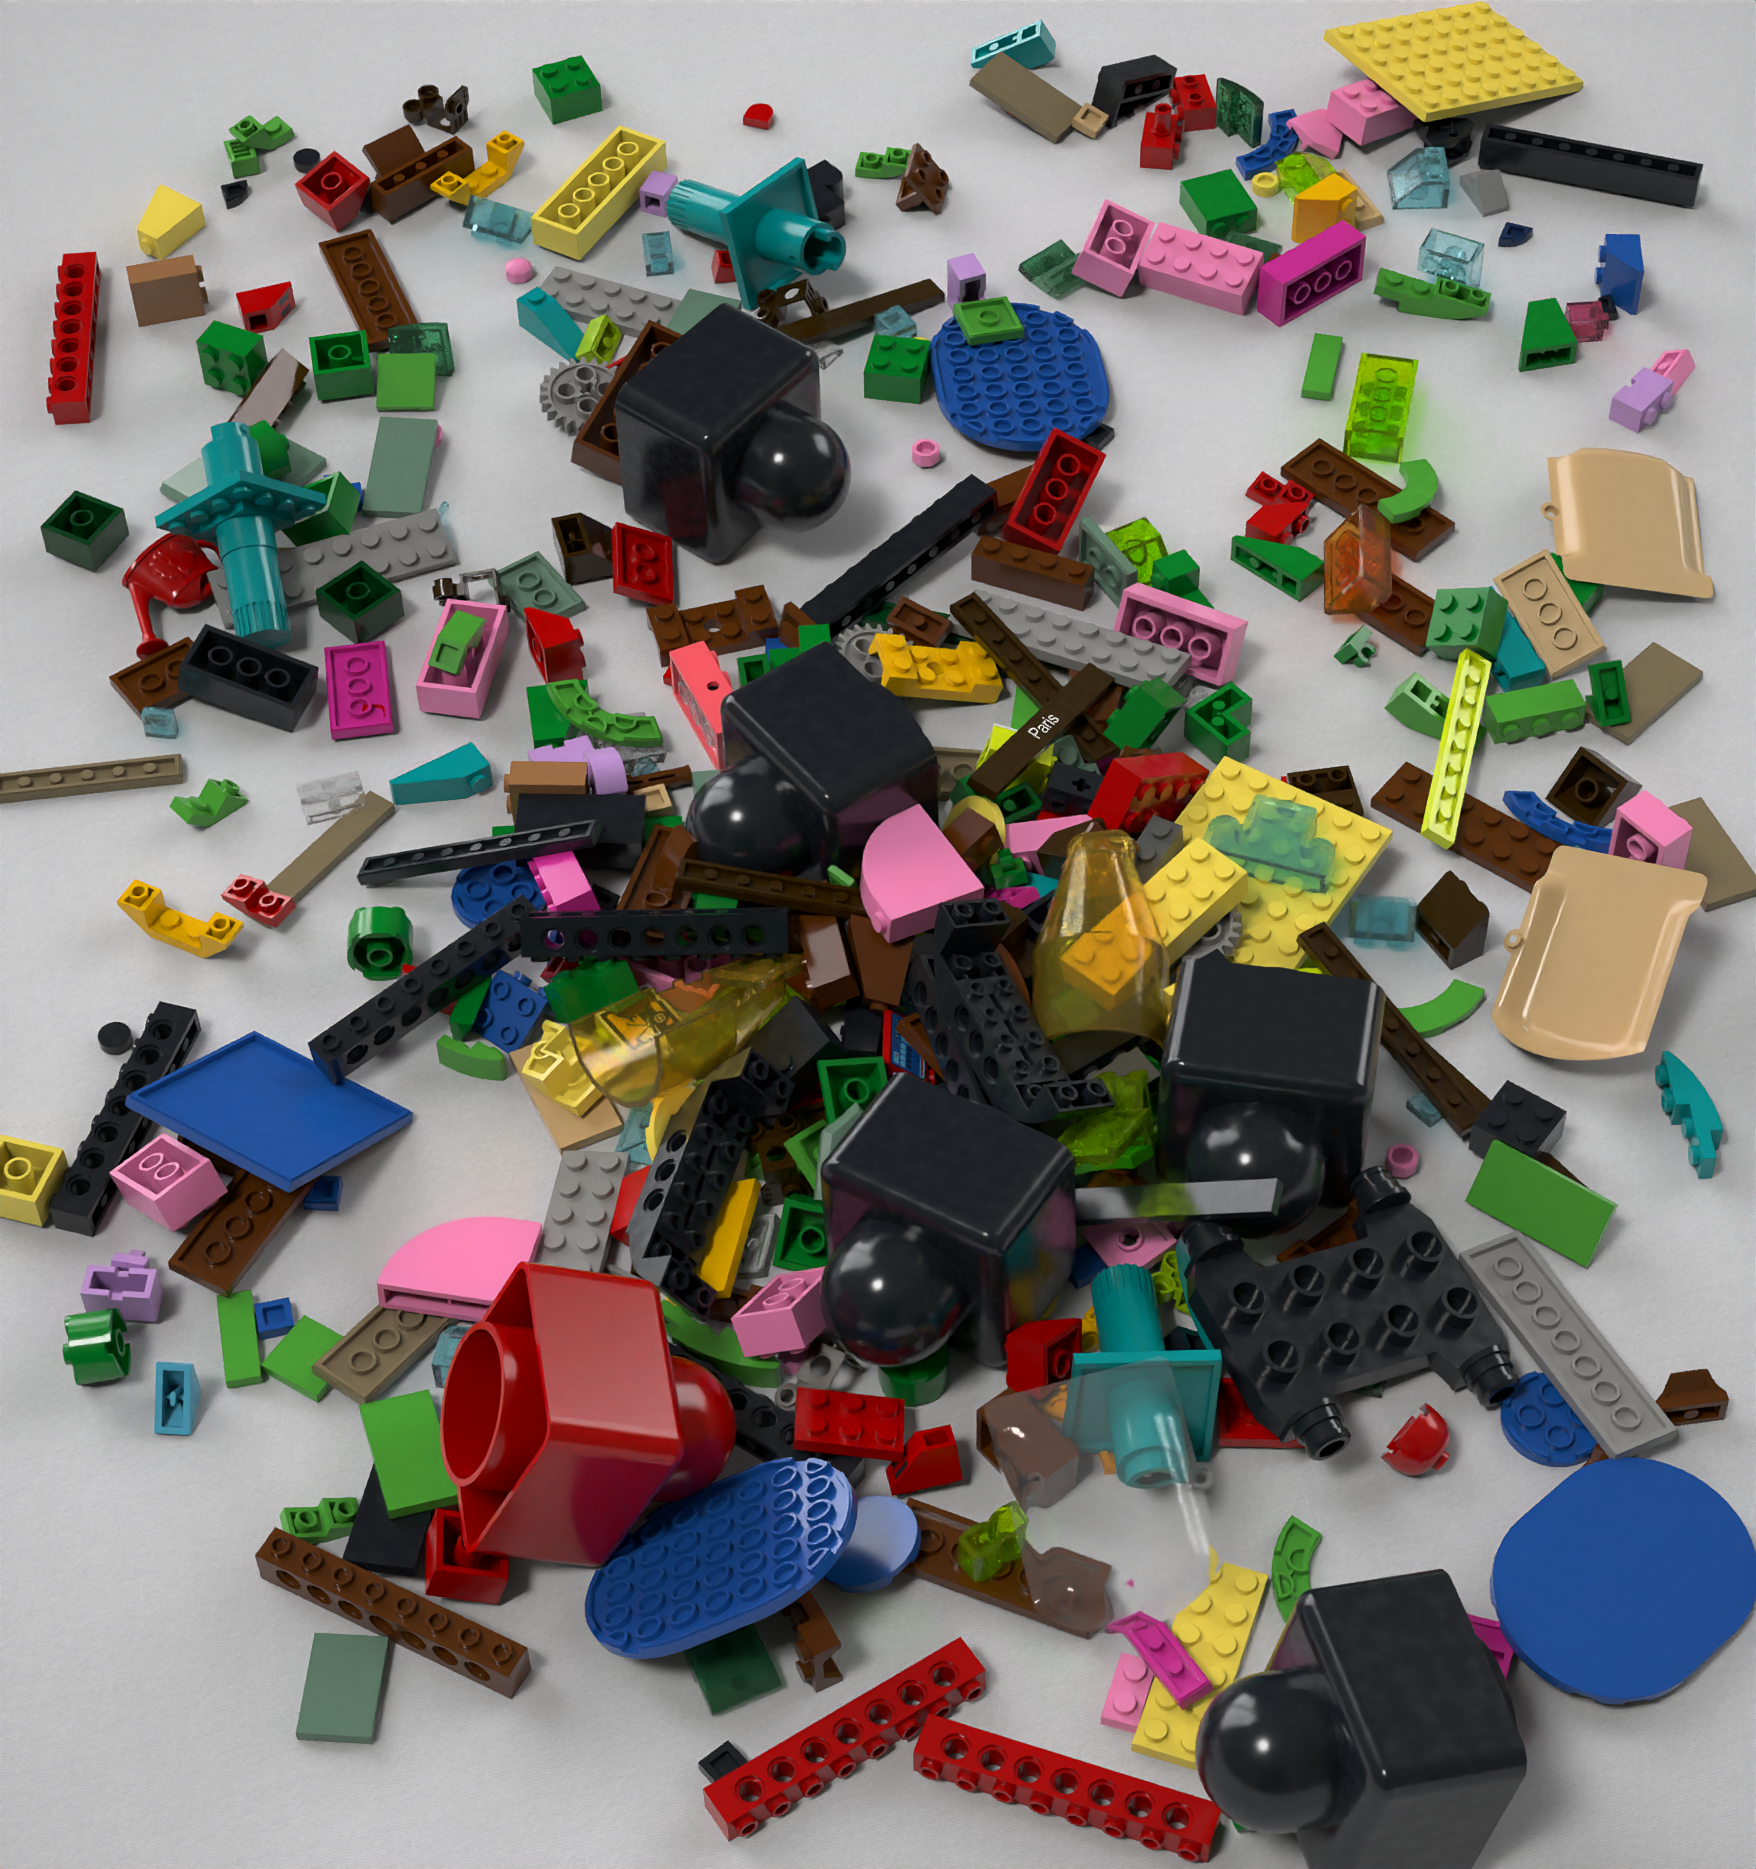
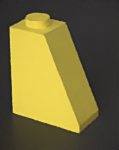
[137,184,206,260]

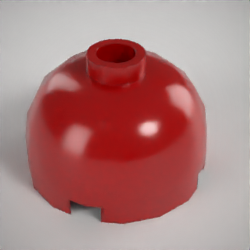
[1381,1402,1450,1476]

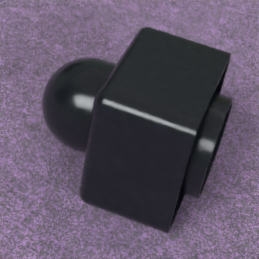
[615,303,851,563]
[685,641,941,922]
[1154,958,1386,1240]
[820,1072,1076,1368]
[1195,1569,1527,1869]

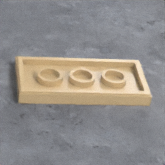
[1493,548,1607,680]
[509,1030,623,1156]

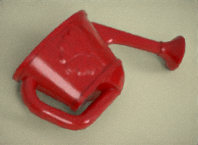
[122,533,221,660]

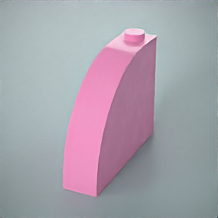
[860,804,985,944]
[377,1217,543,1322]

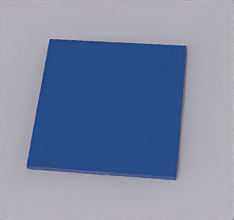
[125,1031,413,1193]

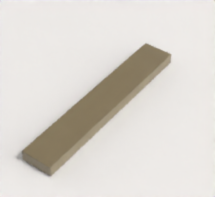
[0,753,183,804]
[244,790,395,929]

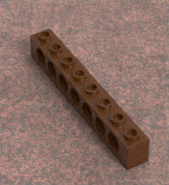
[255,1527,531,1699]

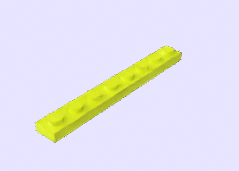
[1420,648,1492,850]

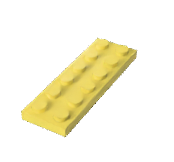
[1131,1554,1268,1771]

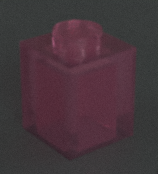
[1565,301,1609,343]

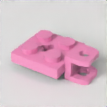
[1081,1221,1190,1270]

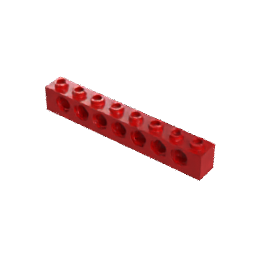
[46,252,101,425]
[703,1637,986,1842]
[913,1713,1222,1863]

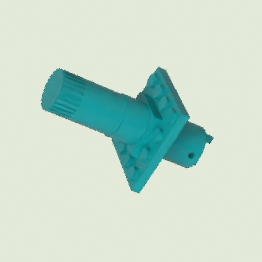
[666,157,846,311]
[155,422,327,649]
[1065,1263,1222,1495]

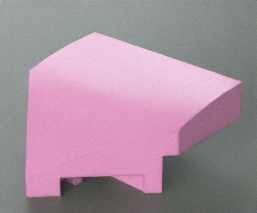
[1286,108,1343,160]

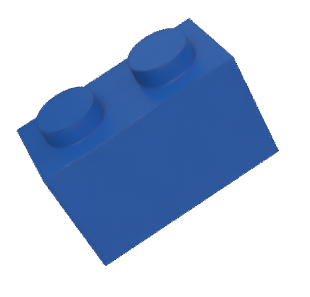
[1594,234,1644,315]

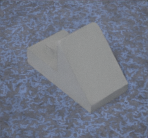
[1459,169,1509,217]

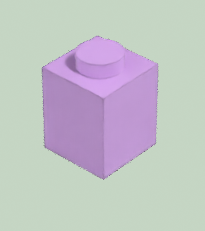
[639,170,678,218]

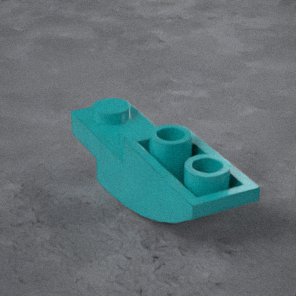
[1655,1051,1724,1179]

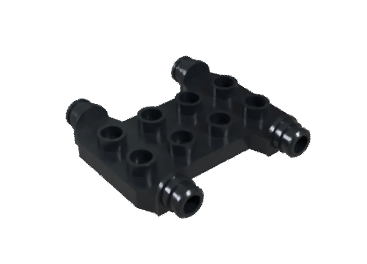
[1181,1166,1521,1461]

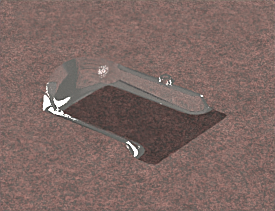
[985,1356,1224,1634]

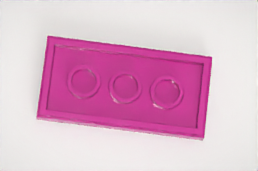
[324,640,394,740]

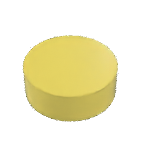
[1252,172,1279,198]

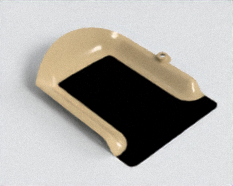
[1540,448,1714,598]
[1491,846,1707,1060]

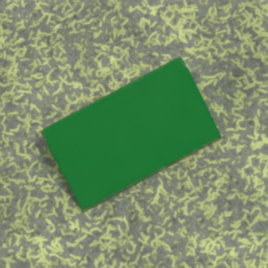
[449,976,492,1041]

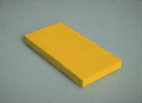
[666,1178,761,1306]

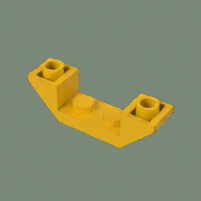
[430,130,525,207]
[117,879,244,959]

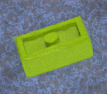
[575,314,622,366]

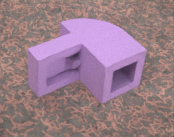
[583,747,628,795]

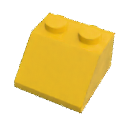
[1291,173,1358,243]

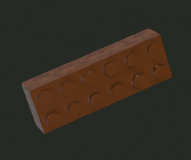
[571,320,682,485]

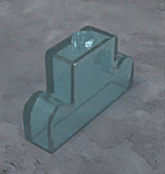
[1203,794,1335,896]

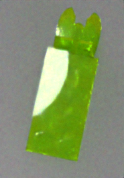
[1057,1069,1156,1168]

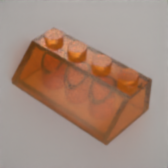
[1324,503,1392,615]

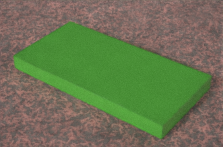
[1465,1139,1618,1267]
[359,1389,458,1519]

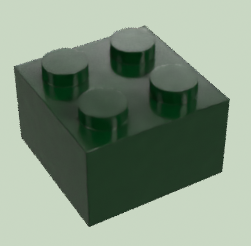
[40,490,130,571]
[315,560,405,644]

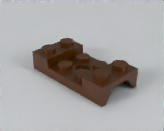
[646,585,779,668]
[779,1590,843,1693]

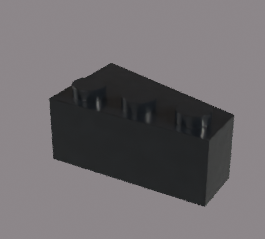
[1091,54,1177,129]
[840,995,884,1059]

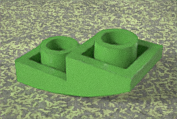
[855,147,911,178]
[436,1034,507,1081]
[279,1497,359,1544]

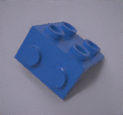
[471,969,557,1054]

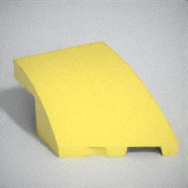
[522,1019,625,1117]

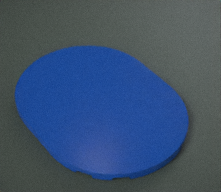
[930,303,1110,451]
[1490,1457,1756,1705]
[585,1458,858,1659]

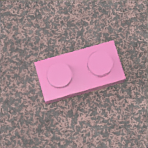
[1100,1652,1155,1733]

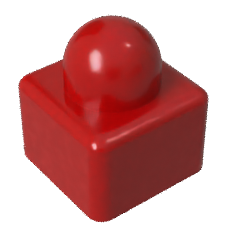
[440,1261,737,1567]

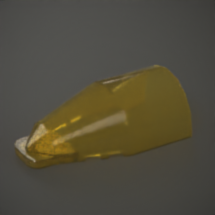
[1033,829,1170,1050]
[568,953,803,1108]

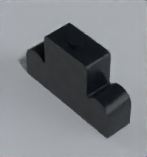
[807,159,845,230]

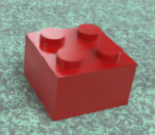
[425,1508,509,1605]

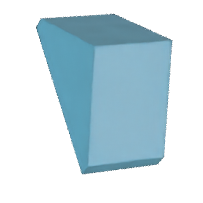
[154,1361,201,1435]

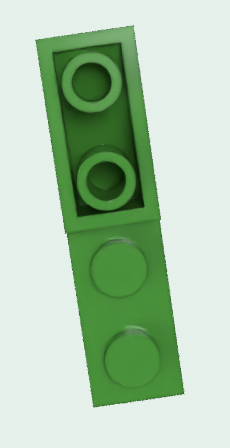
[1373,268,1491,319]
[661,1299,782,1388]

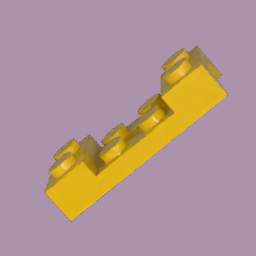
[868,633,1003,704]

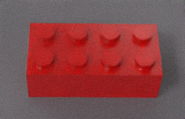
[998,427,1107,555]
[1087,752,1210,835]

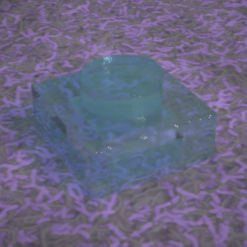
[141,706,179,739]
[1406,1090,1443,1128]

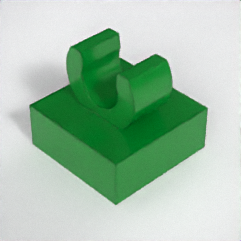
[1334,625,1376,668]
[990,848,1028,890]

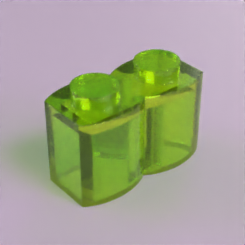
[958,1502,1033,1582]

